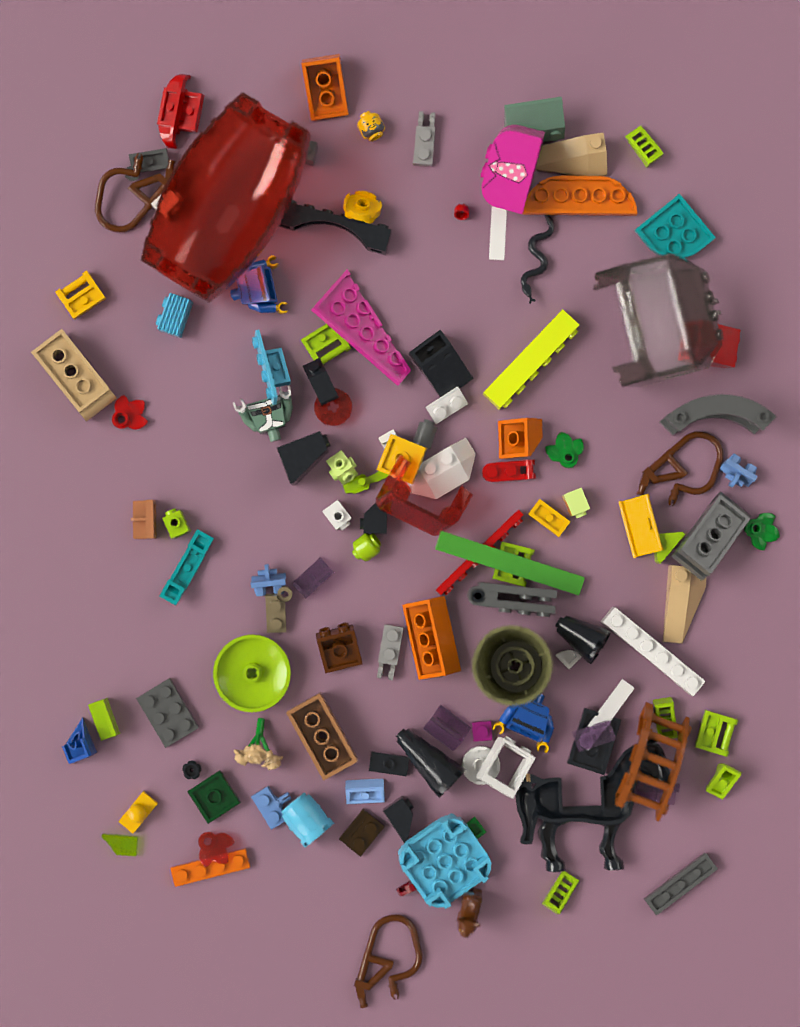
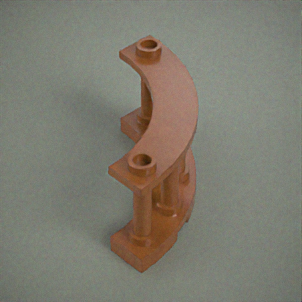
[615,702,692,821]

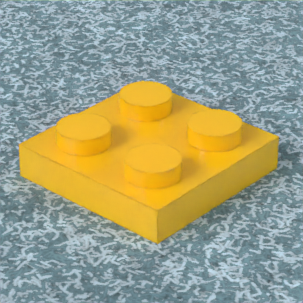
[377,434,427,484]

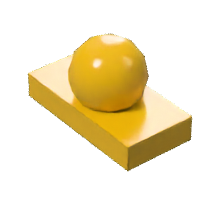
[118,791,158,834]

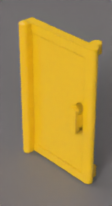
[618,494,664,558]

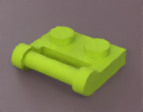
[301,324,351,365]
[492,542,535,587]
[694,710,738,757]

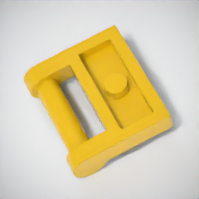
[55,270,106,320]

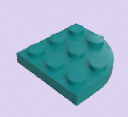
[635,194,716,259]

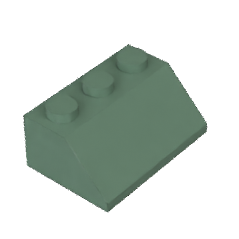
[504,96,565,142]

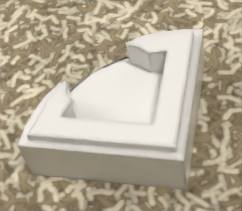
[555,650,581,669]

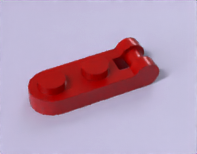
[482,459,536,482]

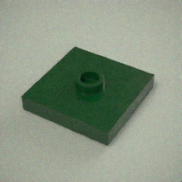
[187,770,241,824]

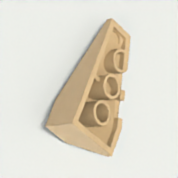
[535,132,607,176]
[663,565,707,643]

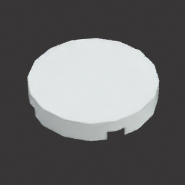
[462,746,500,785]

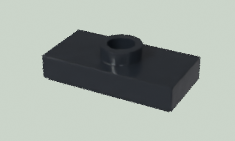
[369,751,409,777]

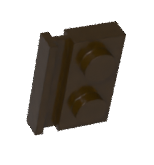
[339,808,385,857]

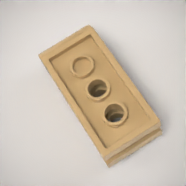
[31,329,117,422]

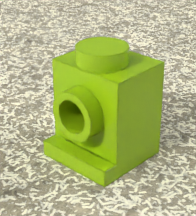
[162,508,191,539]

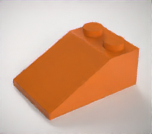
[301,54,349,121]

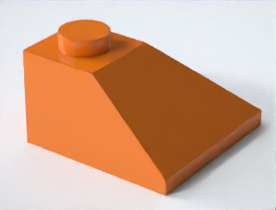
[498,418,543,459]

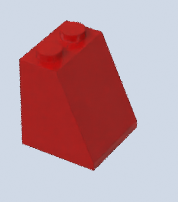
[675,320,741,368]

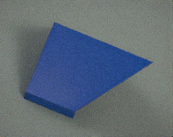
[62,717,97,764]

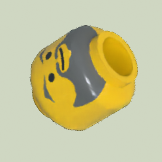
[357,111,385,142]

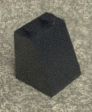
[277,431,330,486]

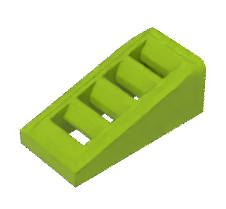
[625,126,664,168]
[653,697,678,739]
[541,871,580,914]

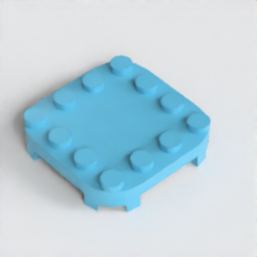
[398,814,492,909]

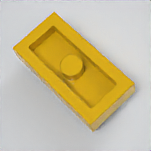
[528,499,570,537]

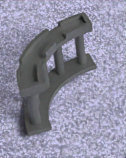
[659,394,777,436]

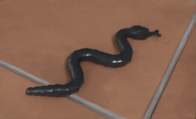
[521,215,554,304]

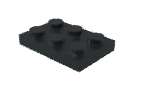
[567,708,621,775]

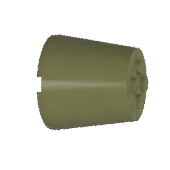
[472,625,552,706]

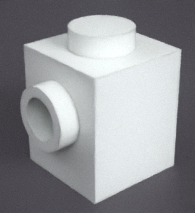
[322,500,352,531]

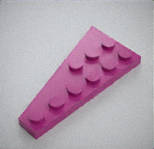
[311,269,411,386]

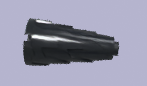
[396,728,466,798]

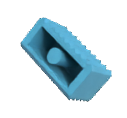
[156,293,193,338]

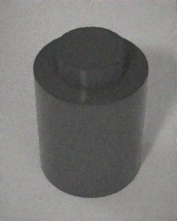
[413,419,438,450]

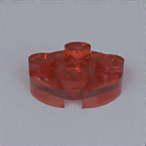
[314,388,352,426]

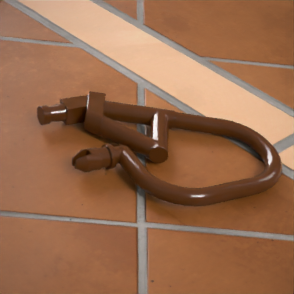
[95,153,176,233]
[637,431,724,506]
[354,914,423,1008]

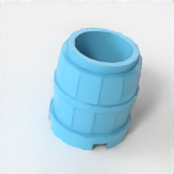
[281,792,334,848]

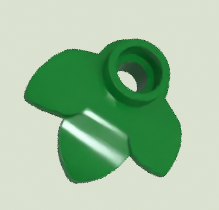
[545,432,584,468]
[744,513,780,550]

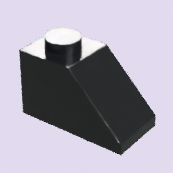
[303,358,339,406]
[360,495,388,534]
[383,796,414,843]

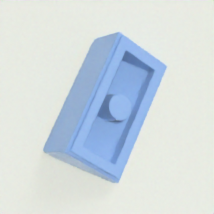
[345,778,385,804]

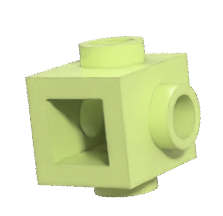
[326,450,358,485]

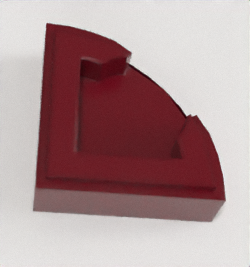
[396,881,416,896]

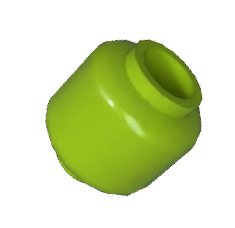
[352,533,381,561]

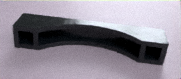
[274,199,391,255]

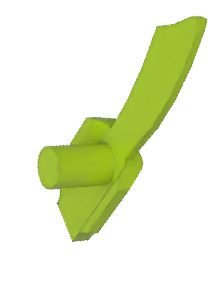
[343,471,390,494]

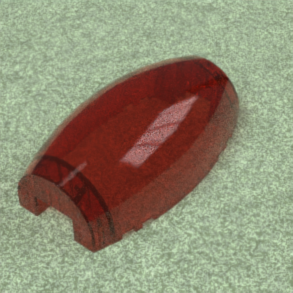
[141,92,311,303]

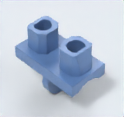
[720,454,758,488]
[251,564,286,596]

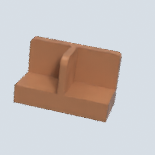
[131,500,157,539]

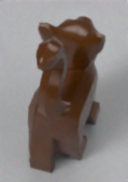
[457,887,482,938]

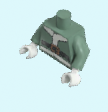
[233,385,293,442]

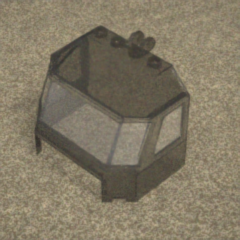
[594,253,724,387]

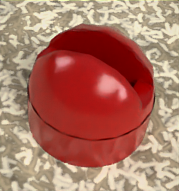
[454,203,469,220]

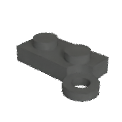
[125,148,169,181]

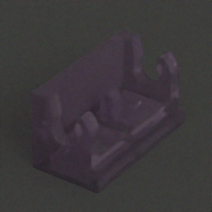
[292,557,335,599]
[572,720,616,752]

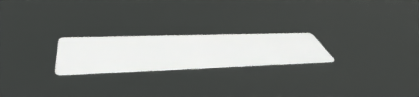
[489,206,507,260]
[578,679,634,750]

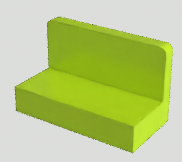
[88,698,120,741]

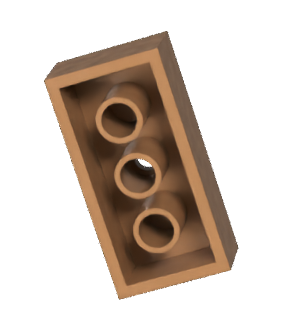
[286,692,358,781]

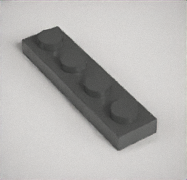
[644,852,718,916]

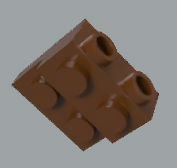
[316,623,363,674]

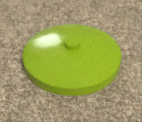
[213,634,291,712]

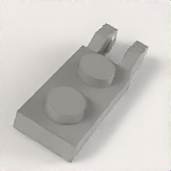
[413,111,435,167]
[377,624,403,680]

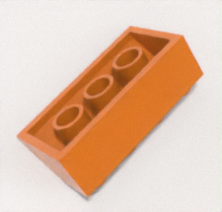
[402,596,461,680]

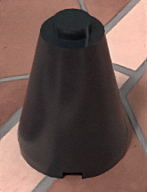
[555,615,611,664]

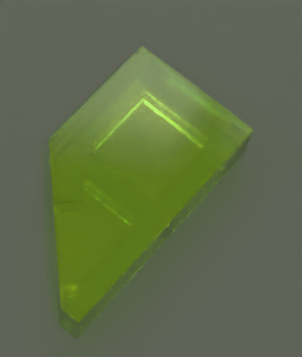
[102,833,138,856]

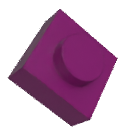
[472,720,492,742]

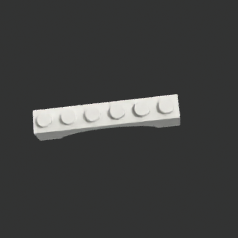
[600,607,706,696]

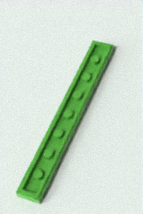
[435,531,585,595]

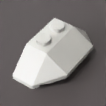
[403,438,476,499]

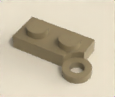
[265,586,293,633]

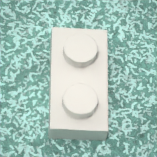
[425,387,468,424]

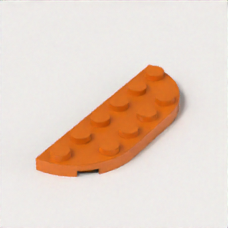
[523,176,637,216]

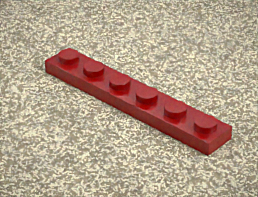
[436,509,523,595]

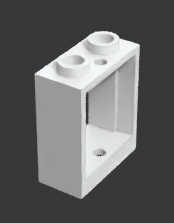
[476,736,535,798]

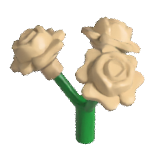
[234,718,283,771]

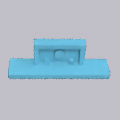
[252,330,291,405]

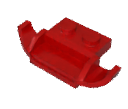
[157,74,204,149]

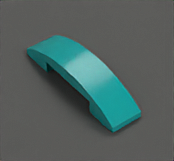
[159,529,214,605]

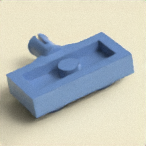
[251,786,292,830]

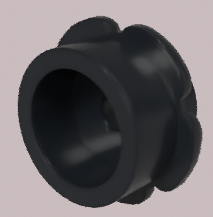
[182,760,201,779]

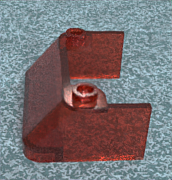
[376,454,473,536]

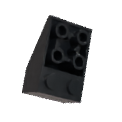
[409,330,474,397]

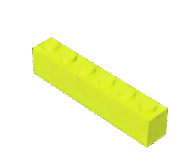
[483,309,579,410]

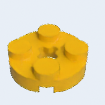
[343,191,382,224]

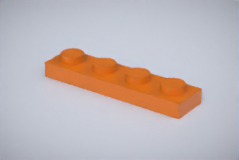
[170,848,251,887]

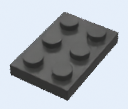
[136,678,199,748]

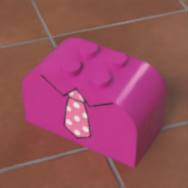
[480,125,545,214]

